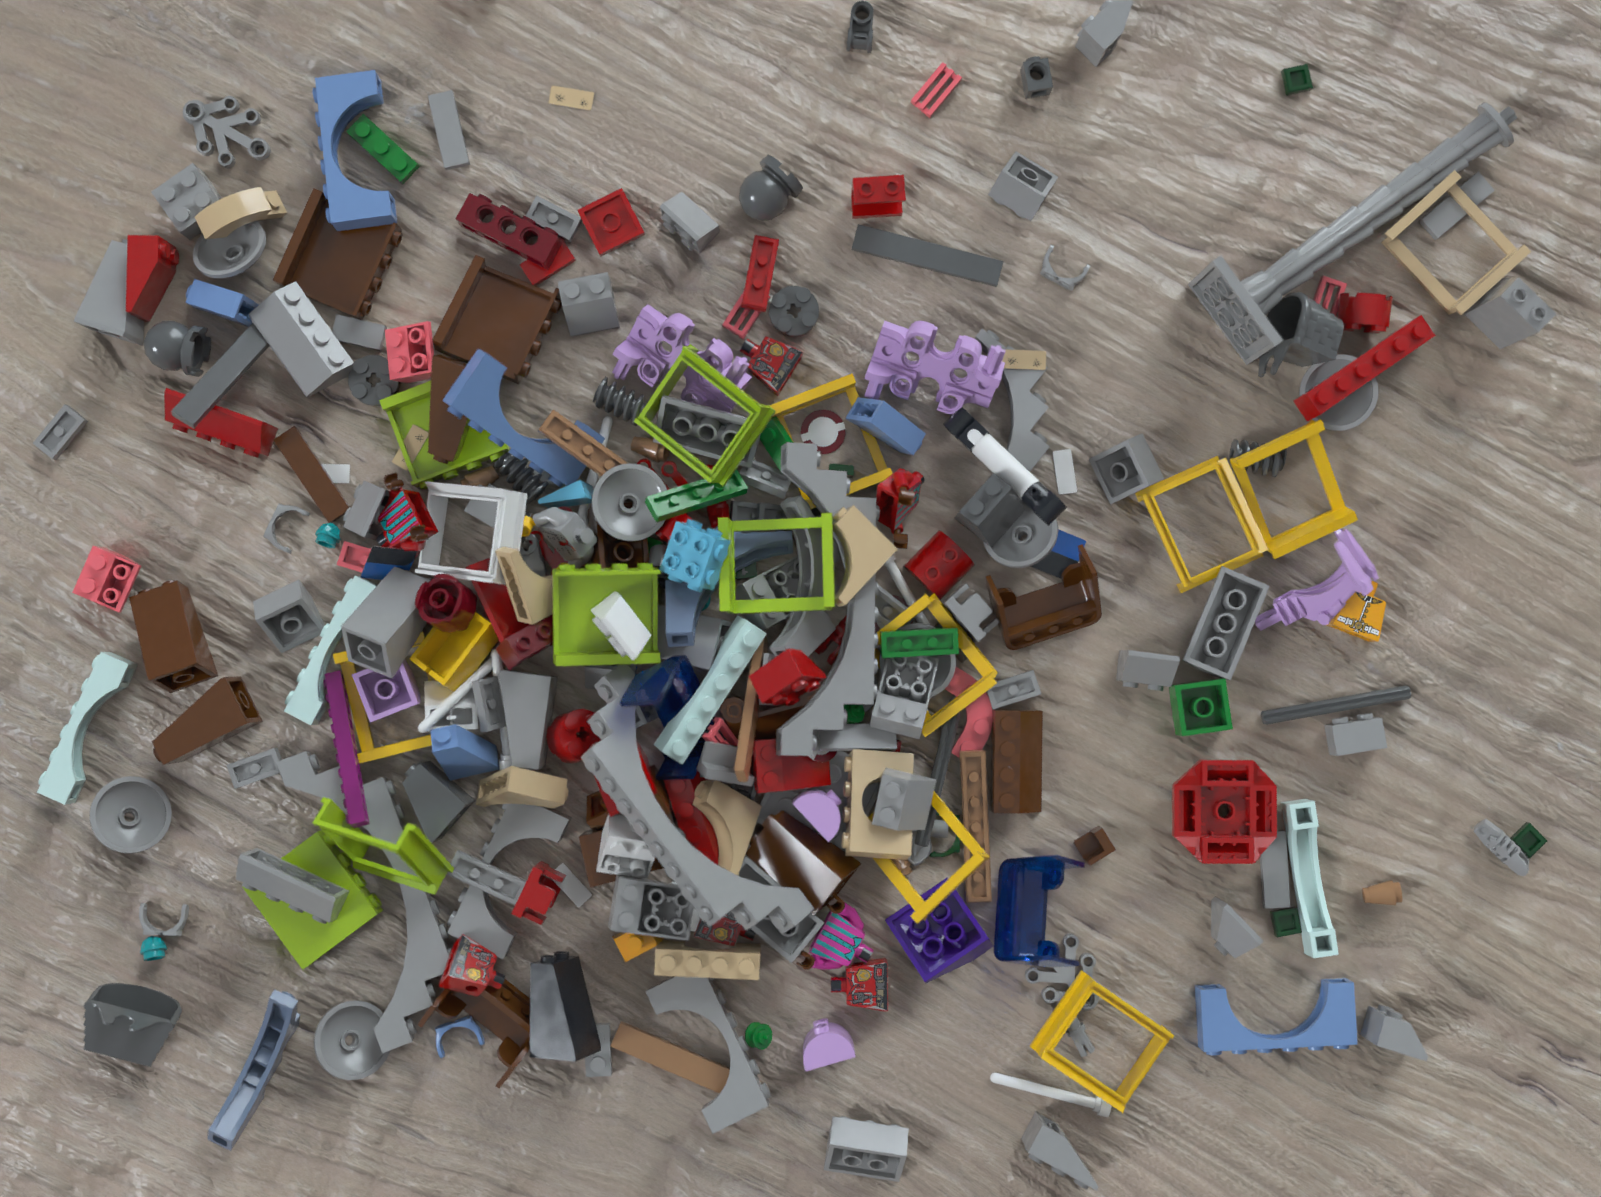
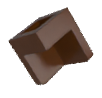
[1074,826,1116,866]

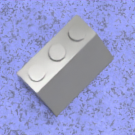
[824,1116,909,1182]

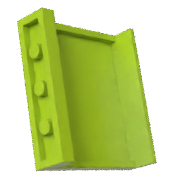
[379,381,510,489]
[552,563,660,666]
[242,830,383,970]

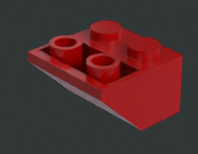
[749,648,827,706]

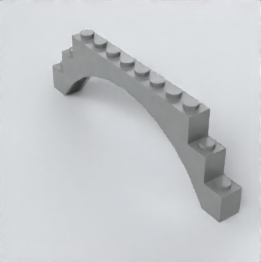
[776,442,880,756]
[581,664,814,934]
[276,751,452,1054]

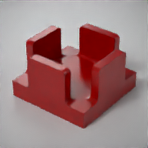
[511,861,566,925]

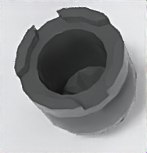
[739,154,803,221]
[143,321,211,377]

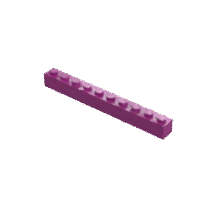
[323,670,370,828]

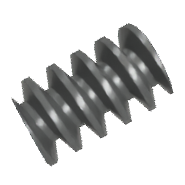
[593,376,648,426]
[1229,439,1287,477]
[494,451,549,505]

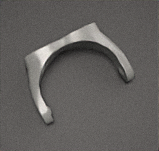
[1040,244,1091,291]
[263,503,310,554]
[139,903,189,936]

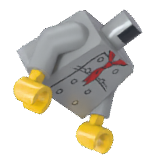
[522,507,597,569]

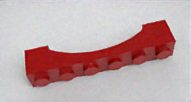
[1293,315,1436,422]

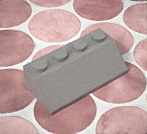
[249,281,354,397]
[653,395,761,468]
[1182,566,1269,680]
[236,848,350,924]
[731,856,824,963]

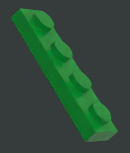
[645,469,748,523]

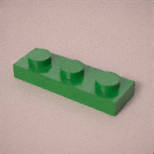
[346,114,420,184]
[880,627,959,658]

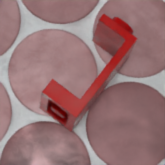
[851,175,906,219]

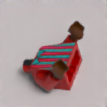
[876,469,925,549]
[376,472,438,551]

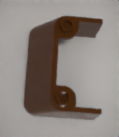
[985,544,1102,650]
[720,653,821,740]
[418,979,530,1088]

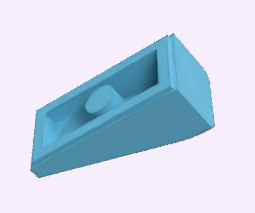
[537,480,593,508]

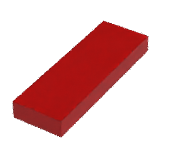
[741,235,779,312]

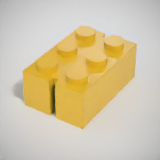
[410,611,499,692]

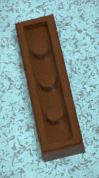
[274,426,351,523]

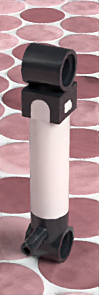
[943,407,1067,526]

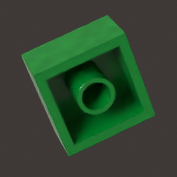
[1169,678,1233,736]

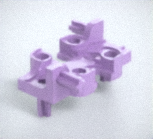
[612,304,752,413]
[864,321,1006,414]

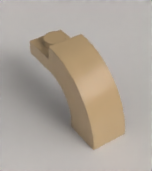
[195,187,287,240]

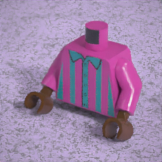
[796,894,873,970]

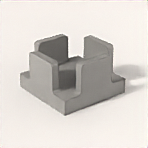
[943,583,1000,642]

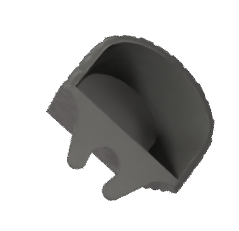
[1258,292,1344,378]
[83,983,182,1067]

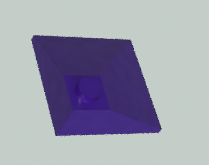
[885,877,994,983]

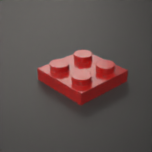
[577,188,645,257]

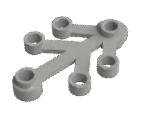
[183,96,271,168]
[1025,929,1099,1011]

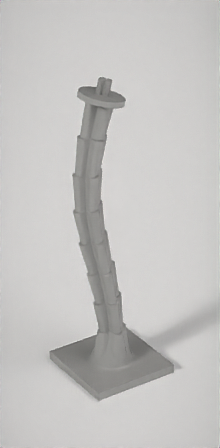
[1188,102,1518,365]

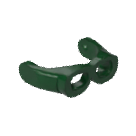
[929,812,960,857]

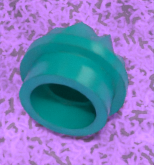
[315,523,341,549]
[140,936,167,961]

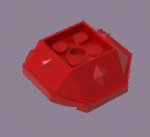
[1172,760,1277,864]

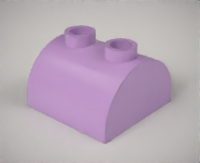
[352,659,421,722]
[792,789,842,842]
[803,1018,856,1071]

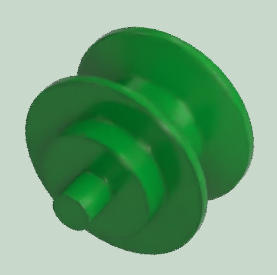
[844,705,865,724]
[745,1022,772,1050]

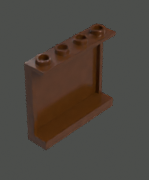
[273,188,403,320]
[432,255,562,385]

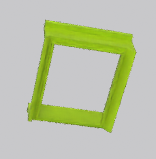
[634,344,776,486]
[718,513,835,614]
[313,797,454,895]

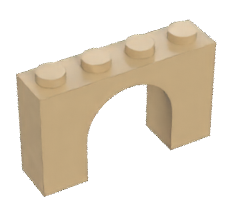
[841,749,914,860]
[654,939,761,980]

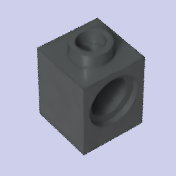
[1020,56,1053,99]

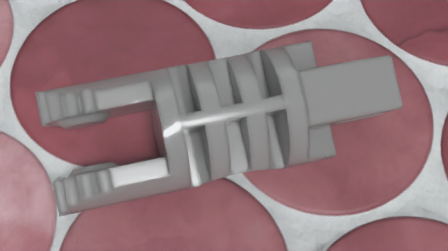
[1474,819,1529,877]

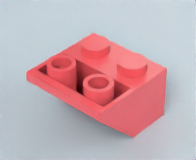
[385,321,434,383]
[72,546,141,613]

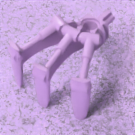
[1255,528,1379,631]

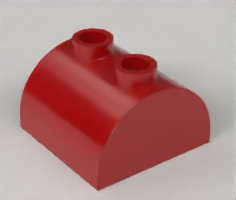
[903,530,975,600]

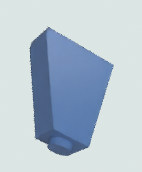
[185,279,259,327]
[846,397,926,455]
[431,724,499,781]

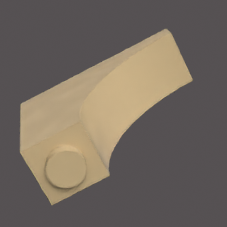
[832,505,897,607]
[495,547,553,625]
[476,766,568,809]
[692,780,762,876]

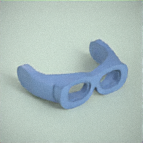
[435,1016,485,1058]

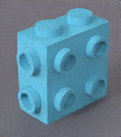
[660,519,730,592]

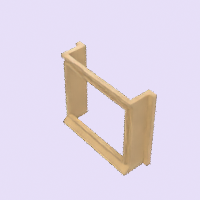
[1381,170,1531,315]

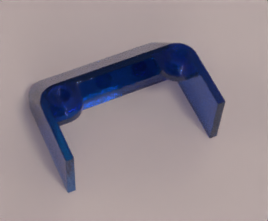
[620,655,715,780]
[994,855,1085,967]

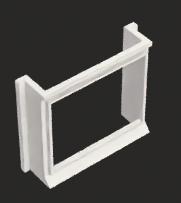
[415,482,527,585]

